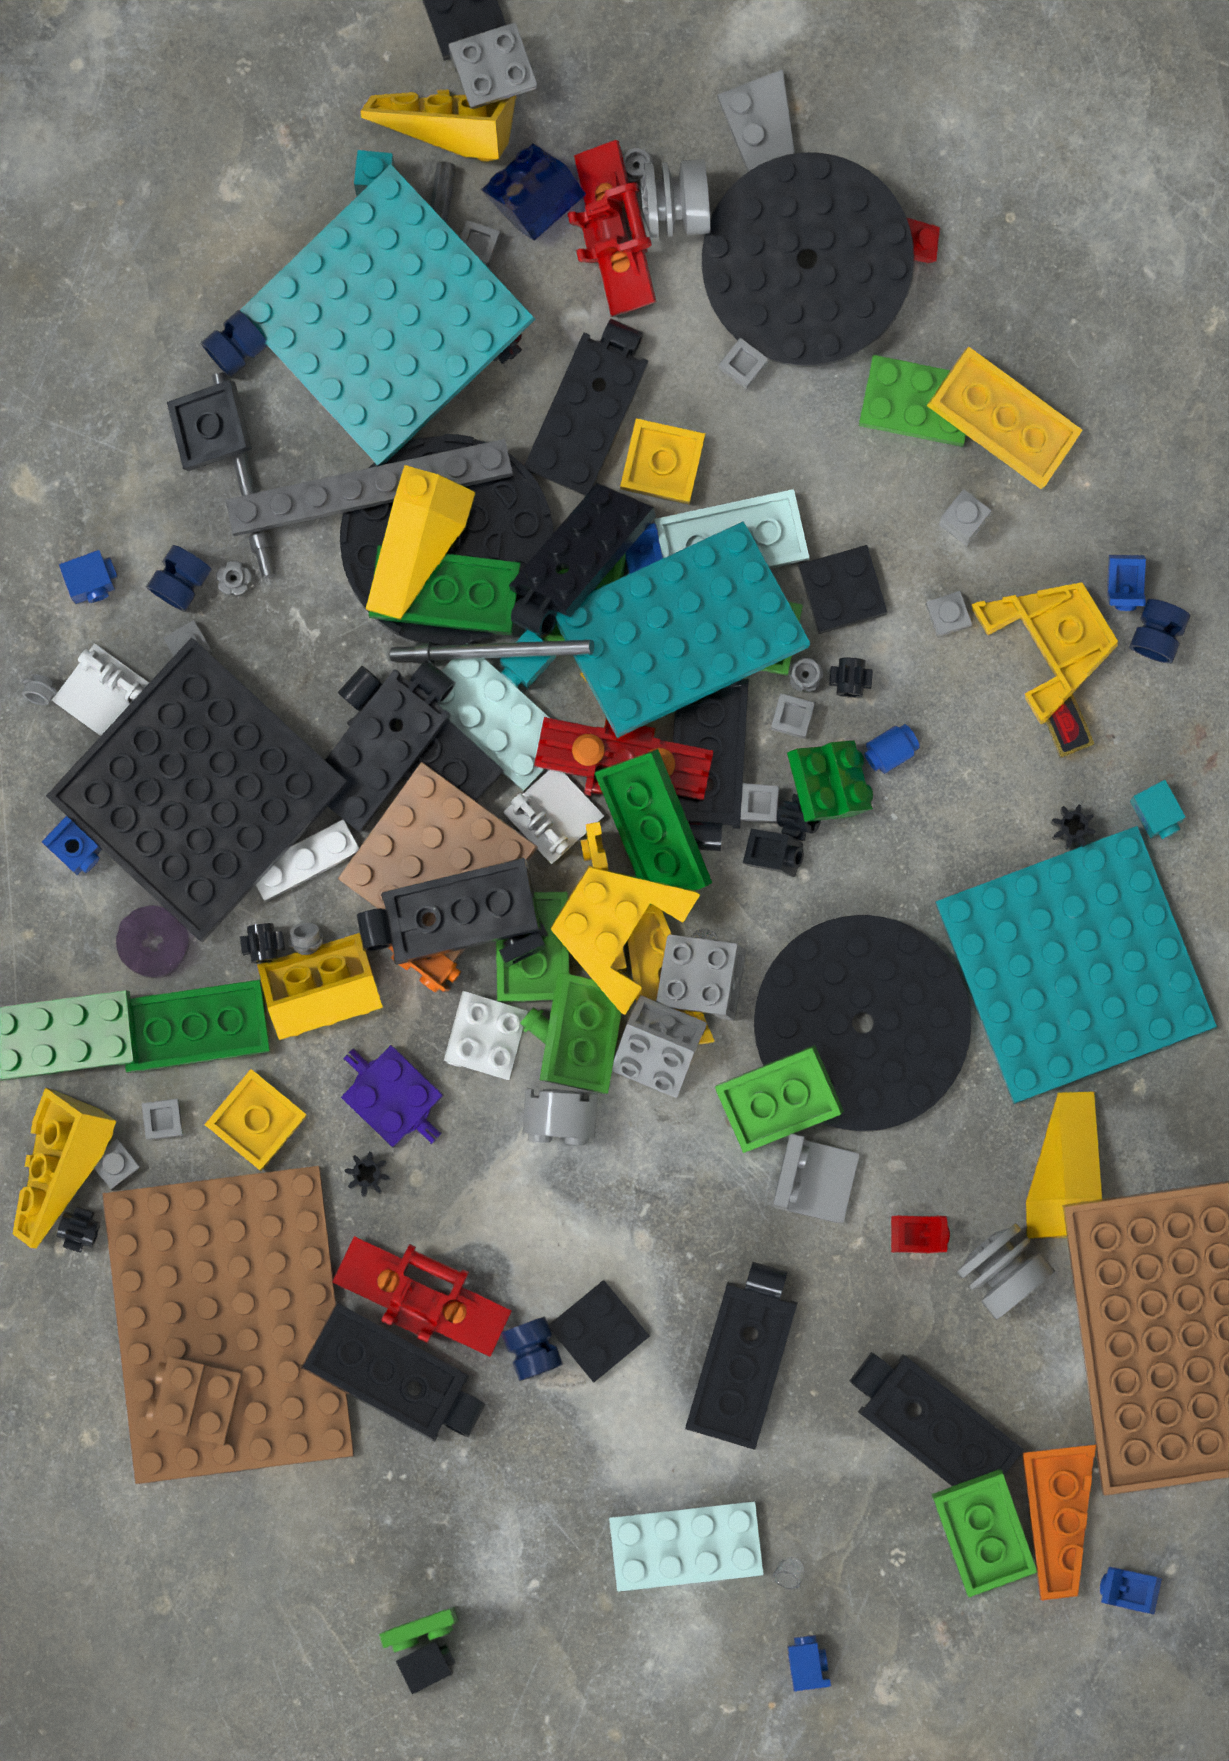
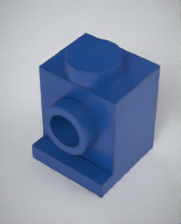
[42,816,102,875]
[787,1635,831,1692]

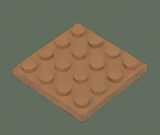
[338,762,538,962]

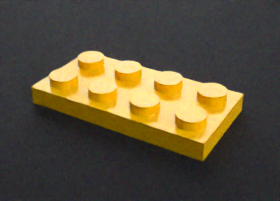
[926,346,1083,489]

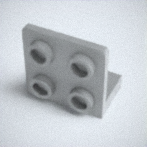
[448,22,537,109]
[656,934,746,1021]
[612,995,707,1097]
[772,1133,859,1224]

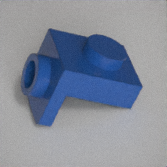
[626,523,663,574]
[1107,555,1146,611]
[1100,1566,1162,1615]

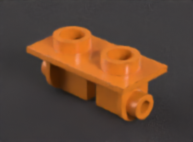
[388,946,461,993]

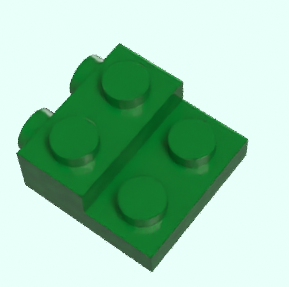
[787,740,873,822]

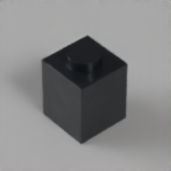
[396,1640,456,1695]

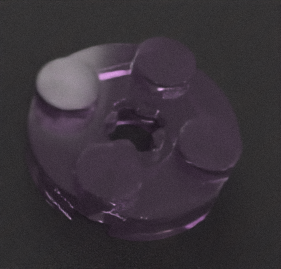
[116,905,189,979]

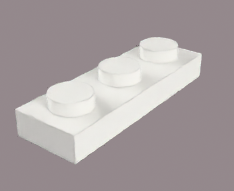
[256,819,359,903]

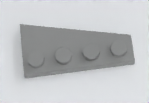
[717,69,795,172]

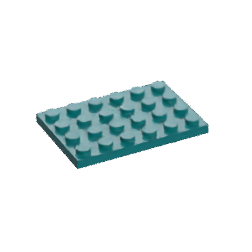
[556,521,810,738]

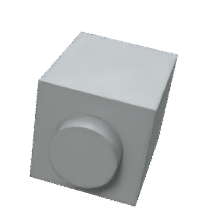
[939,489,992,547]

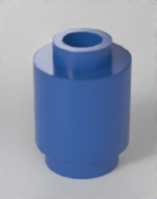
[864,724,920,774]

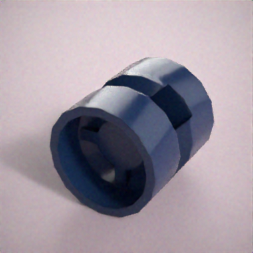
[200,310,267,377]
[146,545,212,612]
[1129,599,1191,664]
[501,1316,564,1381]

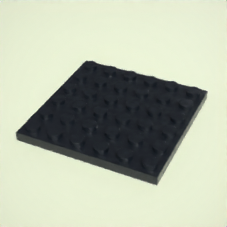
[46,637,349,942]

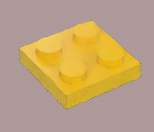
[620,418,705,505]
[204,1069,307,1171]

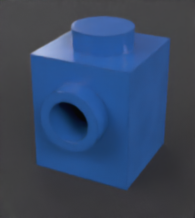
[59,550,118,604]

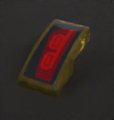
[1044,694,1094,758]

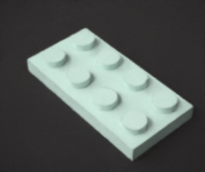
[654,489,809,569]
[439,643,550,792]
[609,1502,763,1592]

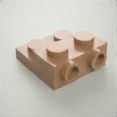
[146,1356,242,1446]

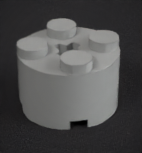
[522,1088,598,1145]

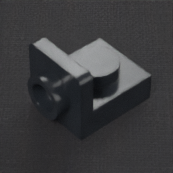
[743,828,804,877]
[499,918,548,968]

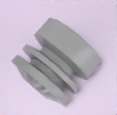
[640,159,710,238]
[957,1223,1055,1320]

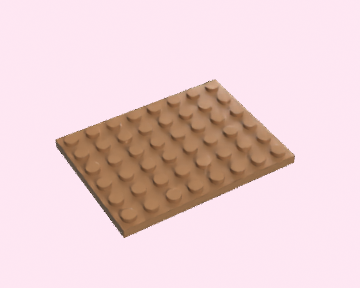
[102,1166,354,1484]
[1063,1181,1229,1496]

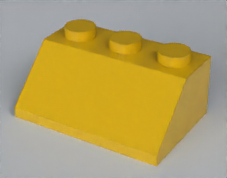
[257,933,383,1040]

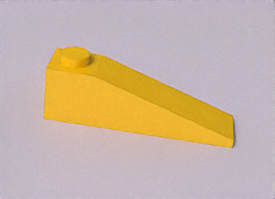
[360,89,516,161]
[366,465,475,620]
[12,1088,116,1249]
[1025,1092,1102,1239]

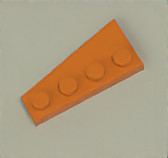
[1022,1445,1096,1600]

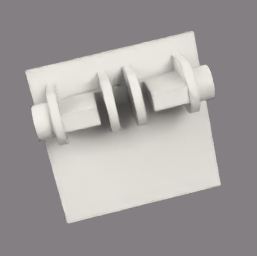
[52,643,149,736]
[503,770,604,865]
[444,991,528,1080]

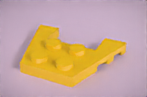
[972,582,1118,724]
[550,866,700,1015]

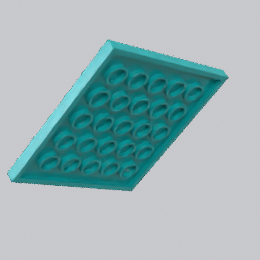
[239,164,536,466]
[935,826,1217,1104]

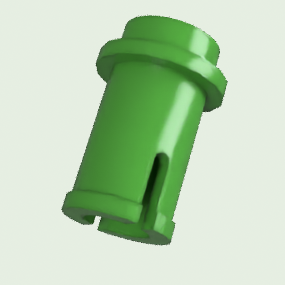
[520,1007,549,1044]

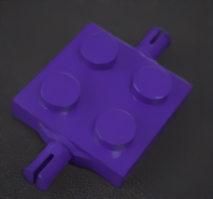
[341,1045,444,1148]

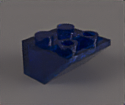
[481,143,586,241]

